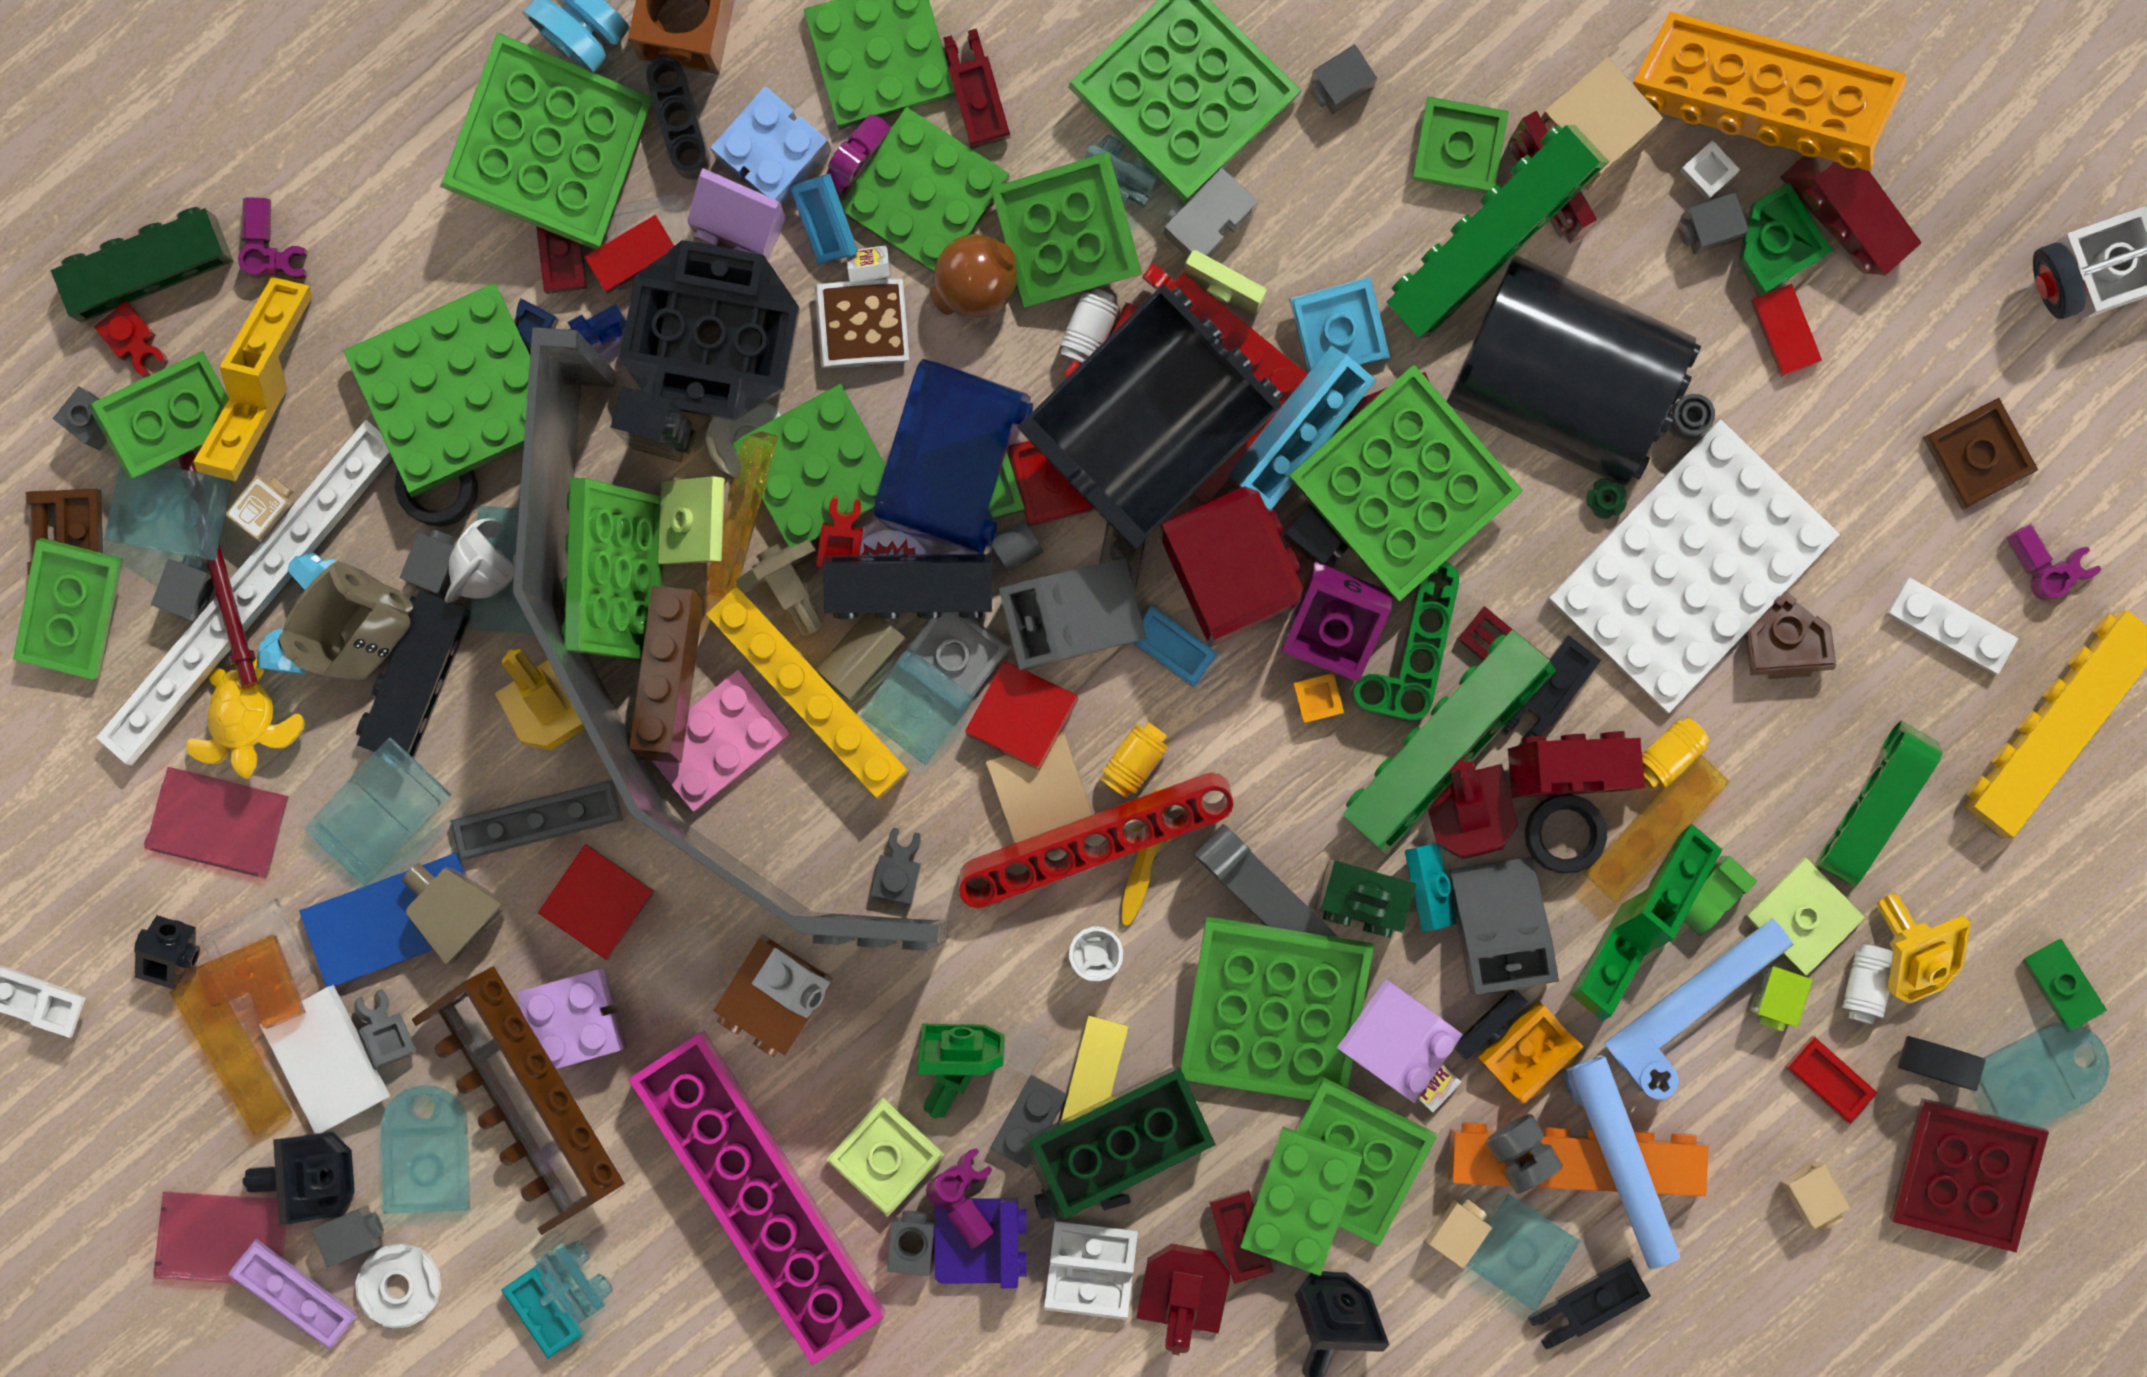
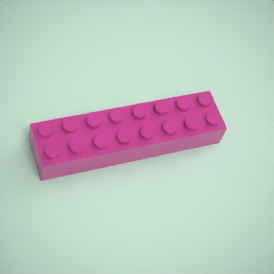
[628,1030,886,1365]

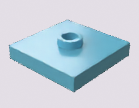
[1289,277,1390,374]

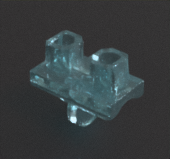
[1085,135,1157,207]
[536,1240,613,1323]

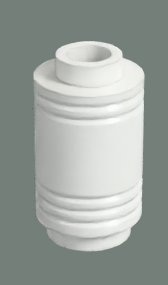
[1059,288,1120,365]
[1842,944,1893,1025]

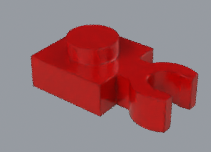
[94,301,168,377]
[816,495,863,567]

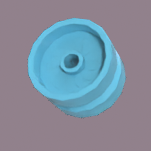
[522,0,630,72]

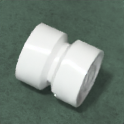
[1069,926,1123,981]

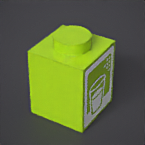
[1749,965,1813,1032]

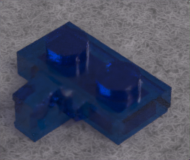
[567,304,627,346]

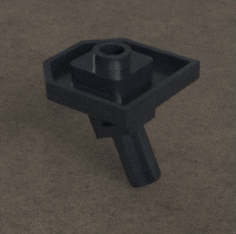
[242,1132,355,1225]
[1295,1271,1390,1377]

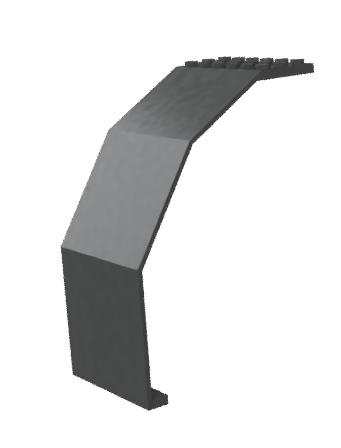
[513,327,949,951]

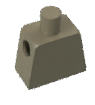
[401,863,509,964]

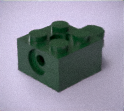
[1315,860,1416,938]

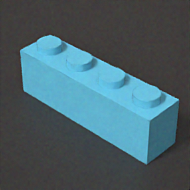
[1228,346,1376,510]

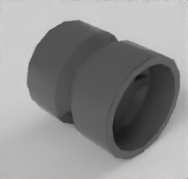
[1485,1114,1563,1194]

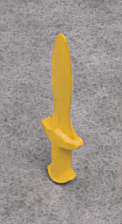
[1122,788,1172,926]

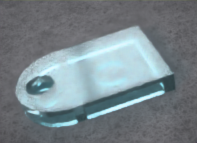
[1980,1023,2110,1127]
[381,1085,470,1214]

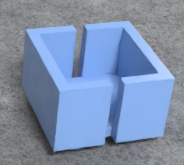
[711,86,831,206]

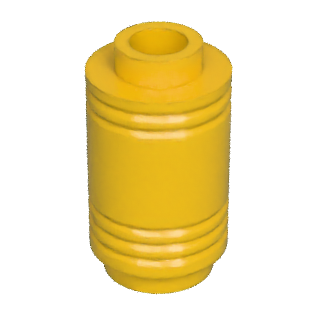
[1642,717,1710,789]
[1100,721,1170,799]

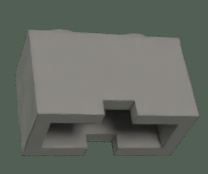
[1164,167,1258,258]

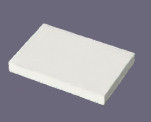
[259,985,391,1133]

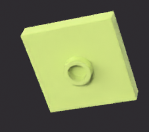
[1184,250,1267,317]
[658,476,725,565]
[1745,858,1865,976]
[826,1097,945,1217]

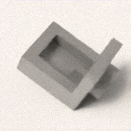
[752,948,830,1018]

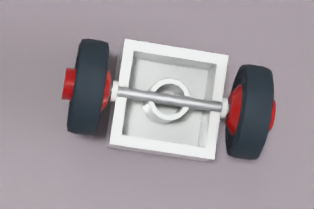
[2033,206,2147,320]

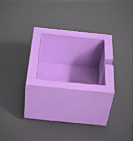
[516,968,627,1069]

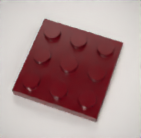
[1890,1098,2049,1253]

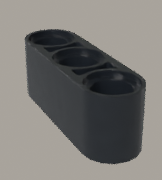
[646,56,711,180]

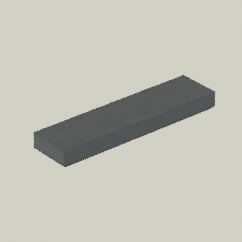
[450,780,623,861]

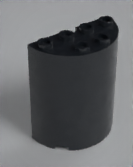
[1446,254,1701,486]
[1017,284,1282,548]

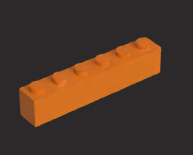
[1448,1122,1709,1196]

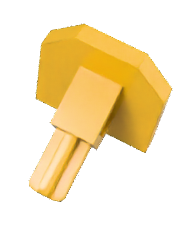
[494,649,585,750]
[1877,894,1971,1004]

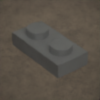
[990,1074,1067,1168]

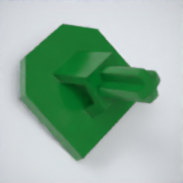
[918,1023,1005,1119]

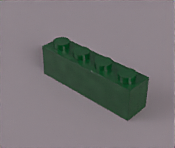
[50,207,233,323]

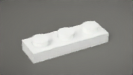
[1886,577,2019,676]

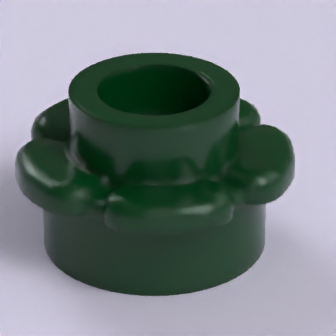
[1586,478,1627,519]

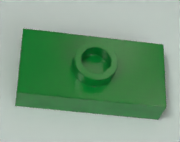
[2022,938,2107,1033]

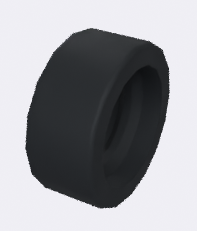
[394,470,478,527]
[1524,794,1607,873]
[1898,1036,1986,1091]

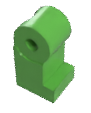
[1684,855,1757,936]

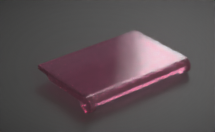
[144,767,289,879]
[154,1192,287,1284]

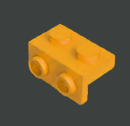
[1478,1001,1583,1104]

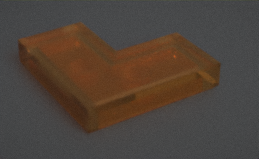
[196,934,306,1029]

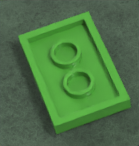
[88,351,229,481]
[13,538,123,680]
[1240,1126,1363,1276]

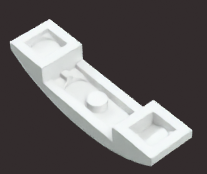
[0,965,85,1038]

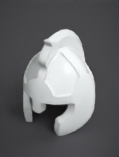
[445,518,516,603]

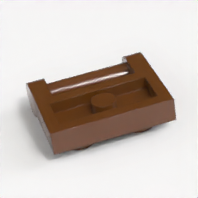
[25,488,103,575]

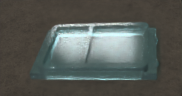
[304,737,452,886]

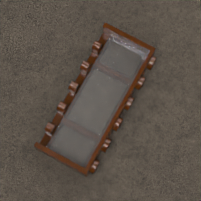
[412,966,625,1235]

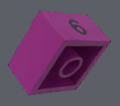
[1281,562,1392,682]

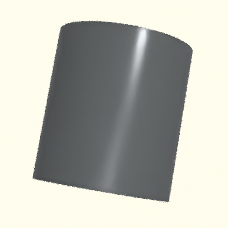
[989,520,1044,574]

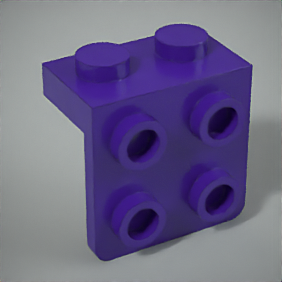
[934,1198,1027,1289]

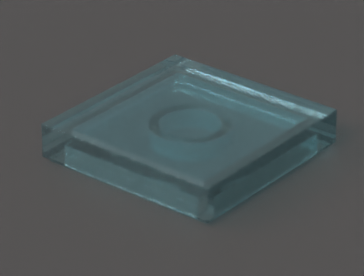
[860,648,976,765]
[1466,1193,1581,1312]

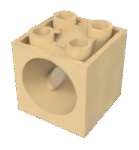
[1541,56,1663,191]

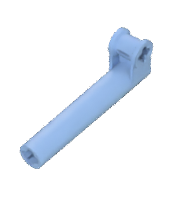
[1604,918,1794,1100]
[1562,1055,1680,1269]

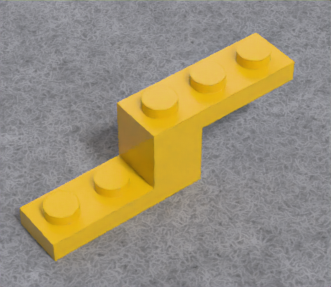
[193,277,312,482]

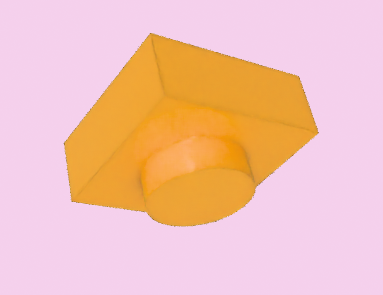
[1293,673,1344,724]

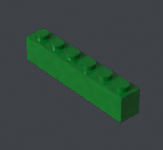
[1386,125,1609,338]
[1343,629,1556,855]

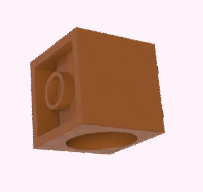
[628,0,734,75]
[713,934,833,1057]

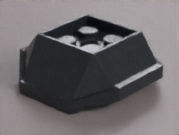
[619,240,800,421]

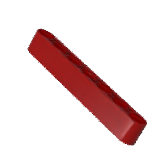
[959,772,1234,908]

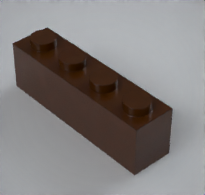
[629,586,704,763]

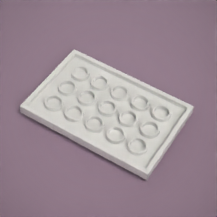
[1547,419,1840,713]

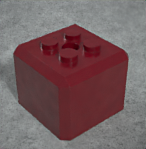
[1159,486,1303,647]

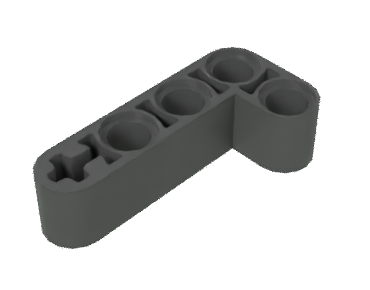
[1193,824,1339,938]

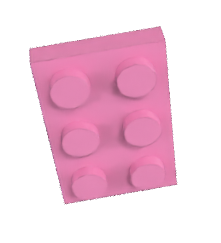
[652,669,791,812]

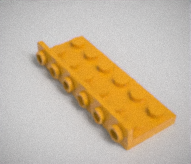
[1633,11,1906,171]

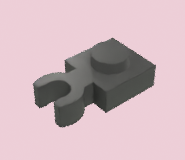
[871,828,921,904]
[354,989,416,1070]

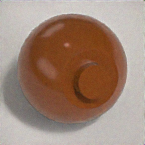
[930,234,1017,318]

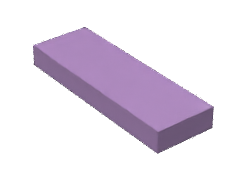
[228,1238,357,1349]

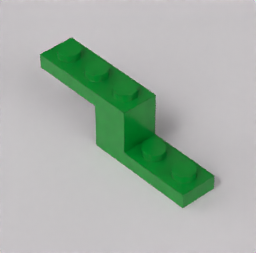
[1570,823,1723,1021]

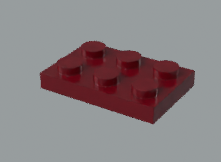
[1510,110,1597,244]

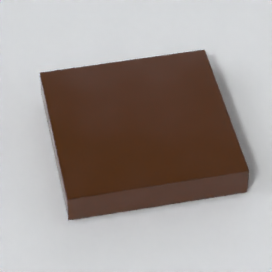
[1923,397,2038,510]

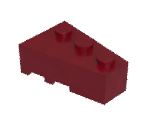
[1780,156,1922,276]
[1507,731,1645,798]

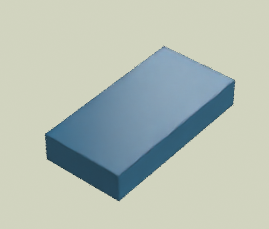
[790,173,858,265]
[1132,605,1218,688]

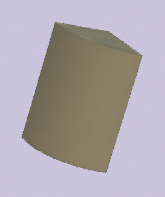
[816,613,908,702]

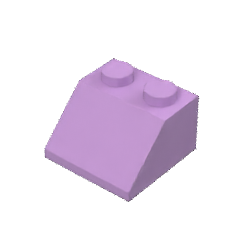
[687,168,787,260]
[1337,979,1463,1103]

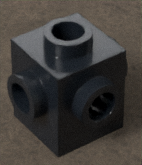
[134,915,200,990]

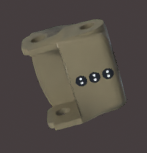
[279,560,413,681]

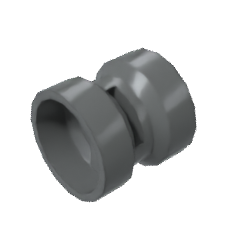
[1669,394,1715,440]

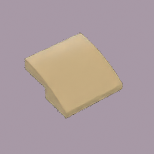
[985,732,1093,843]

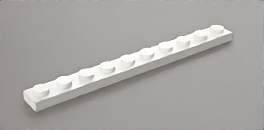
[96,420,392,766]

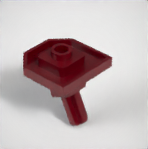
[1428,758,1518,860]
[1136,1244,1230,1356]

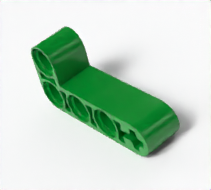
[1351,561,1459,722]
[1817,720,1942,887]

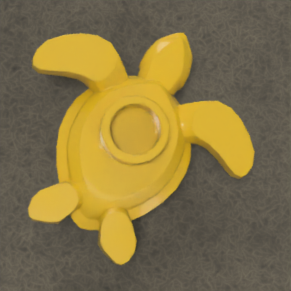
[186,658,305,779]

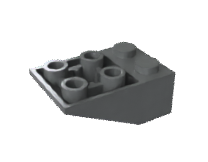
[999,558,1147,670]
[1449,856,1559,995]

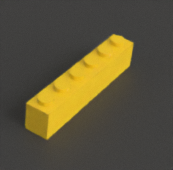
[706,586,909,799]
[1963,610,2147,838]

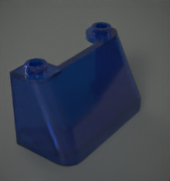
[874,359,1033,554]

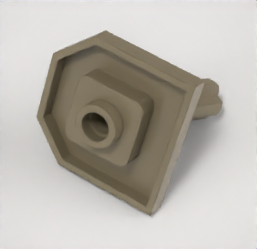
[735,540,822,636]

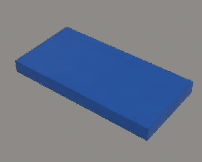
[299,853,486,987]

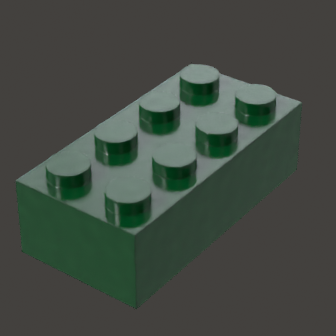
[1021,1068,1216,1219]

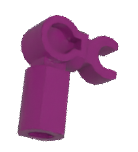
[827,115,890,197]
[238,197,307,279]
[2006,523,2101,601]
[926,1148,995,1249]

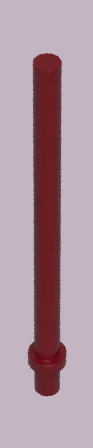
[178,450,258,689]

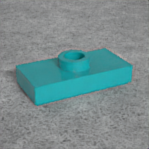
[1405,843,1457,932]
[501,1264,585,1359]

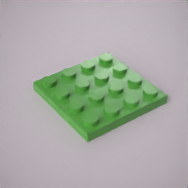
[1068,0,1302,203]
[440,32,652,250]
[343,283,530,497]
[1287,365,1523,602]
[562,478,663,661]
[1180,916,1374,1101]

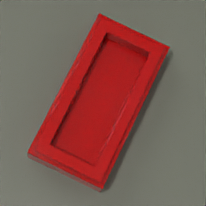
[584,214,674,294]
[1751,284,1822,377]
[1785,1036,1878,1124]

